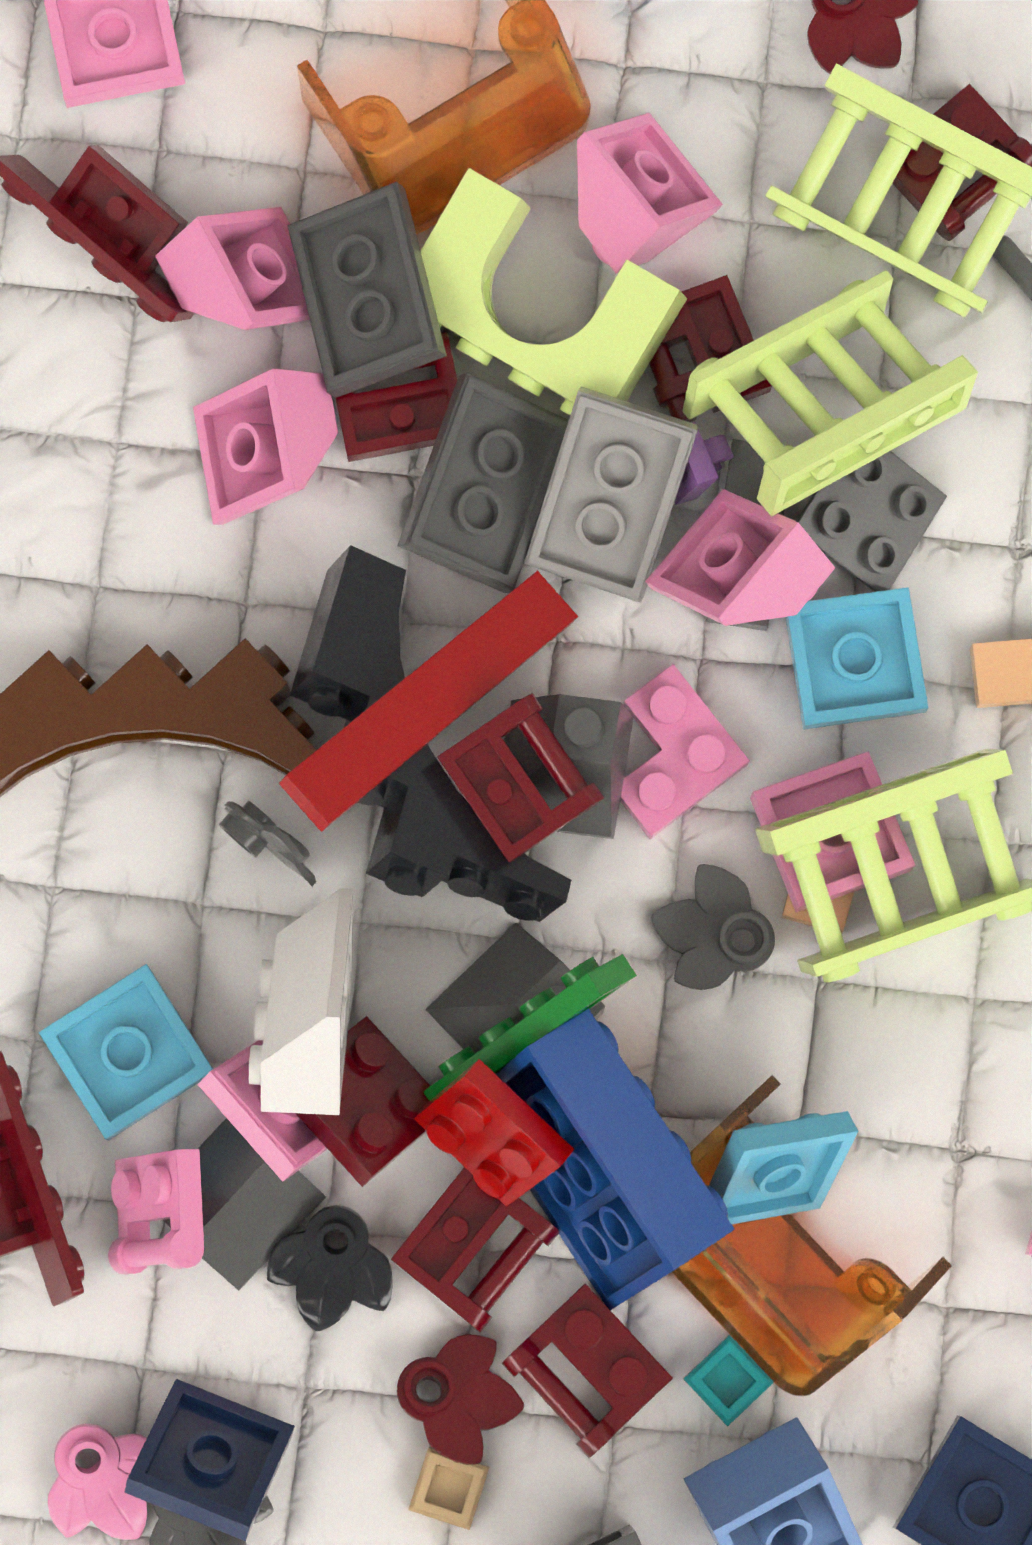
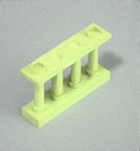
[766,63,1032,318]
[682,270,978,517]
[755,749,1032,982]

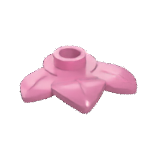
[48,1424,147,1539]

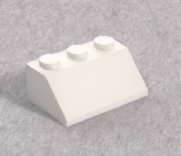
[249,888,353,1115]

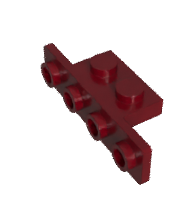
[0,145,195,322]
[0,1051,85,1306]

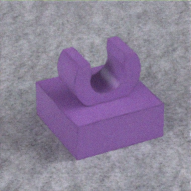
[674,422,734,505]

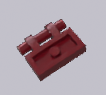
[649,275,772,423]

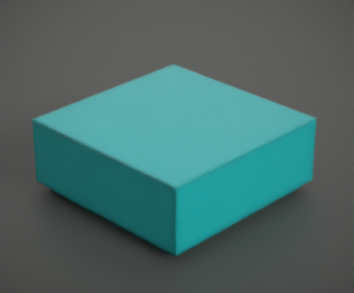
[683,1335,774,1427]

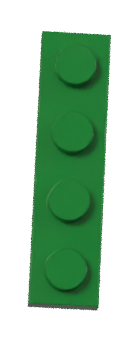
[423,954,637,1101]

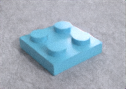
[785,587,928,730]
[38,964,213,1141]
[709,1111,858,1224]

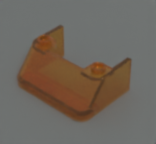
[297,0,591,235]
[672,1075,952,1396]

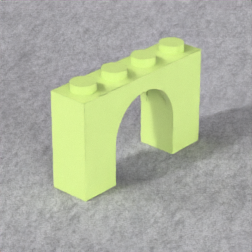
[421,168,687,415]

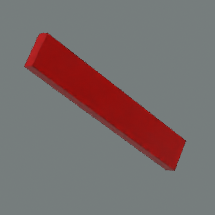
[278,570,579,832]

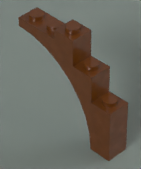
[0,638,316,797]

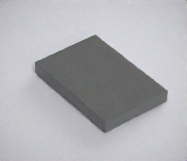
[287,182,447,398]
[397,373,569,593]

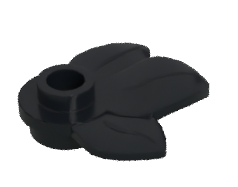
[267,1205,393,1331]

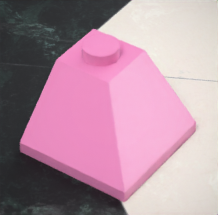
[577,113,723,274]
[155,207,310,330]
[193,368,338,525]
[645,489,835,626]

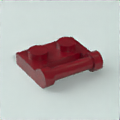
[892,83,1032,241]
[335,332,457,462]
[437,693,605,863]
[391,1167,560,1332]
[501,1284,673,1458]

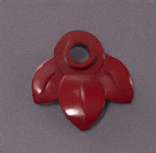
[807,0,918,74]
[397,1334,524,1465]

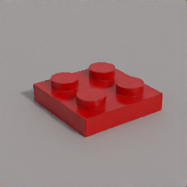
[414,1059,575,1207]

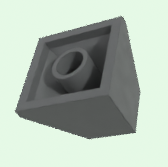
[504,694,634,839]
[426,923,605,1054]

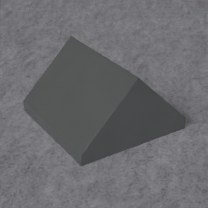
[163,1118,326,1291]

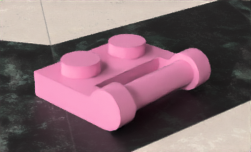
[108,1149,204,1275]

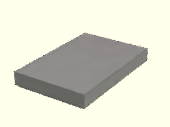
[524,387,699,603]

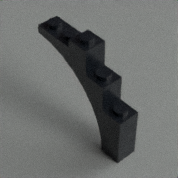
[290,545,572,922]

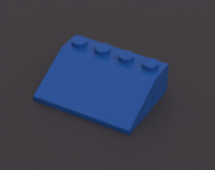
[496,1008,735,1310]

